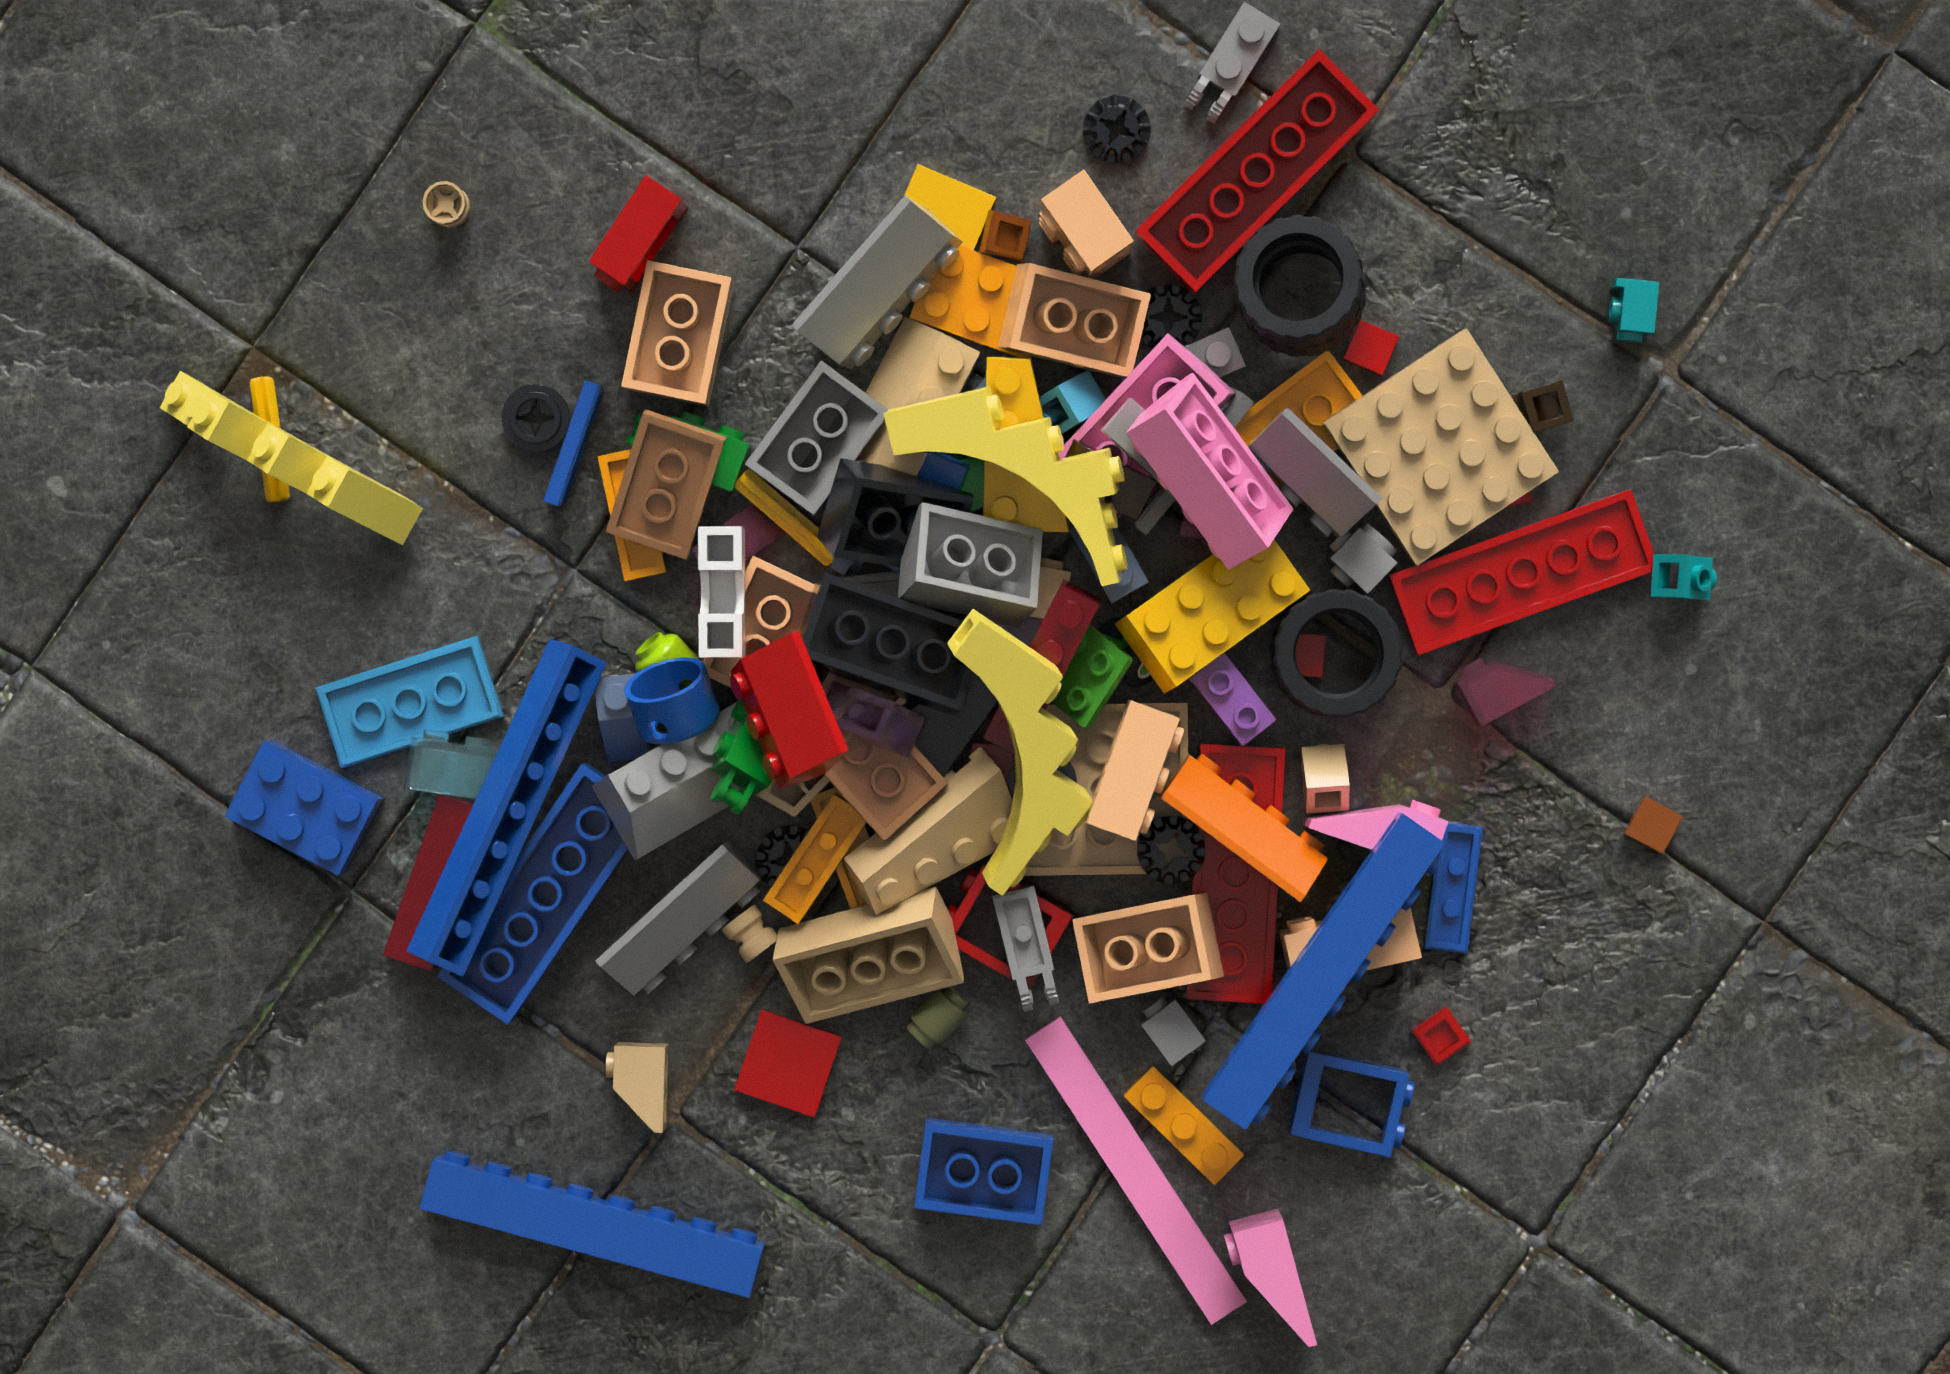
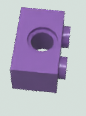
[1188,653,1276,746]

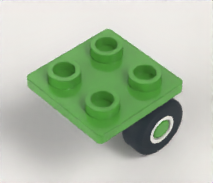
[1051,616,1153,729]

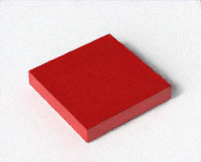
[734,1009,842,1118]

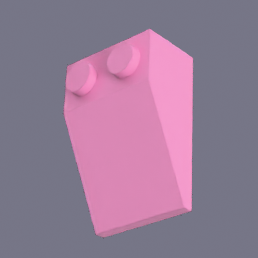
[1303,800,1449,850]
[1224,1209,1317,1347]

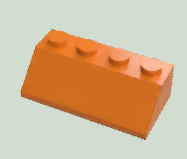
[1158,753,1328,902]

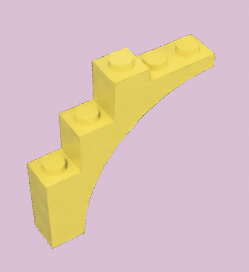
[160,371,423,545]
[883,386,1128,586]
[947,609,1093,896]

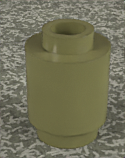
[906,986,969,1050]

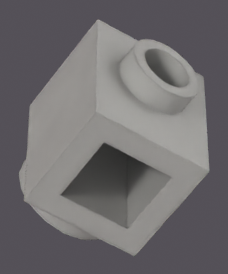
[1327,523,1397,595]

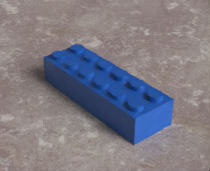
[437,763,629,1025]

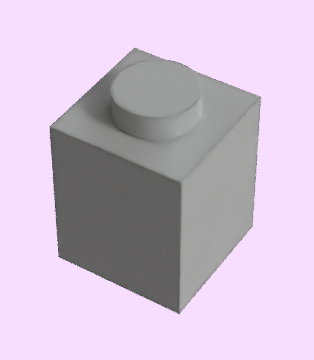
[1140,996,1206,1066]

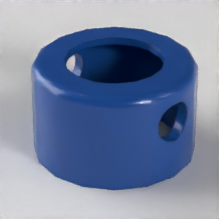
[624,657,720,745]

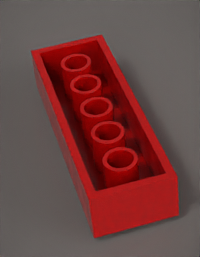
[1134,49,1380,296]

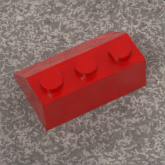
[730,630,849,790]

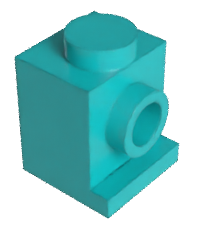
[1609,278,1659,343]
[1651,554,1717,600]

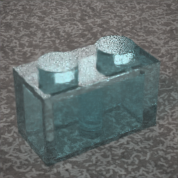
[404,730,498,799]

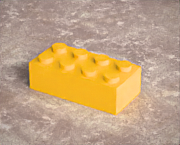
[1115,539,1310,694]

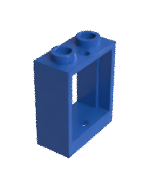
[1288,1049,1414,1157]

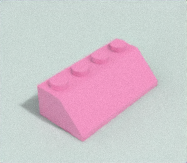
[1059,333,1236,518]
[1126,373,1293,570]

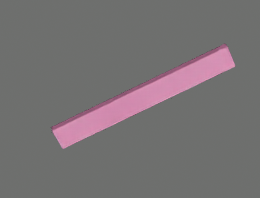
[1025,1016,1247,1325]

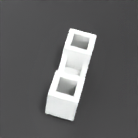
[698,526,746,657]

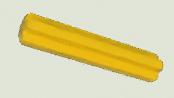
[250,376,290,503]
[735,469,835,566]

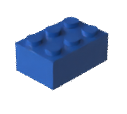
[224,740,385,876]
[914,1117,1053,1225]

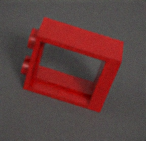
[589,175,688,293]
[948,863,1073,989]

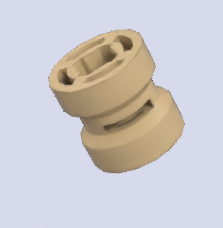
[423,181,471,228]
[721,904,778,963]

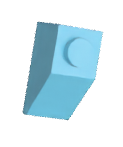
[1040,370,1106,436]

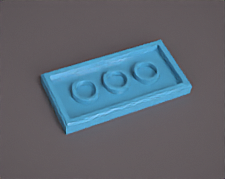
[315,636,504,768]

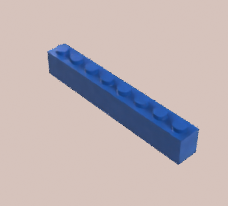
[406,639,607,977]
[1201,812,1446,1130]
[419,1151,765,1298]

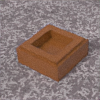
[979,210,1032,262]
[1624,796,1683,854]

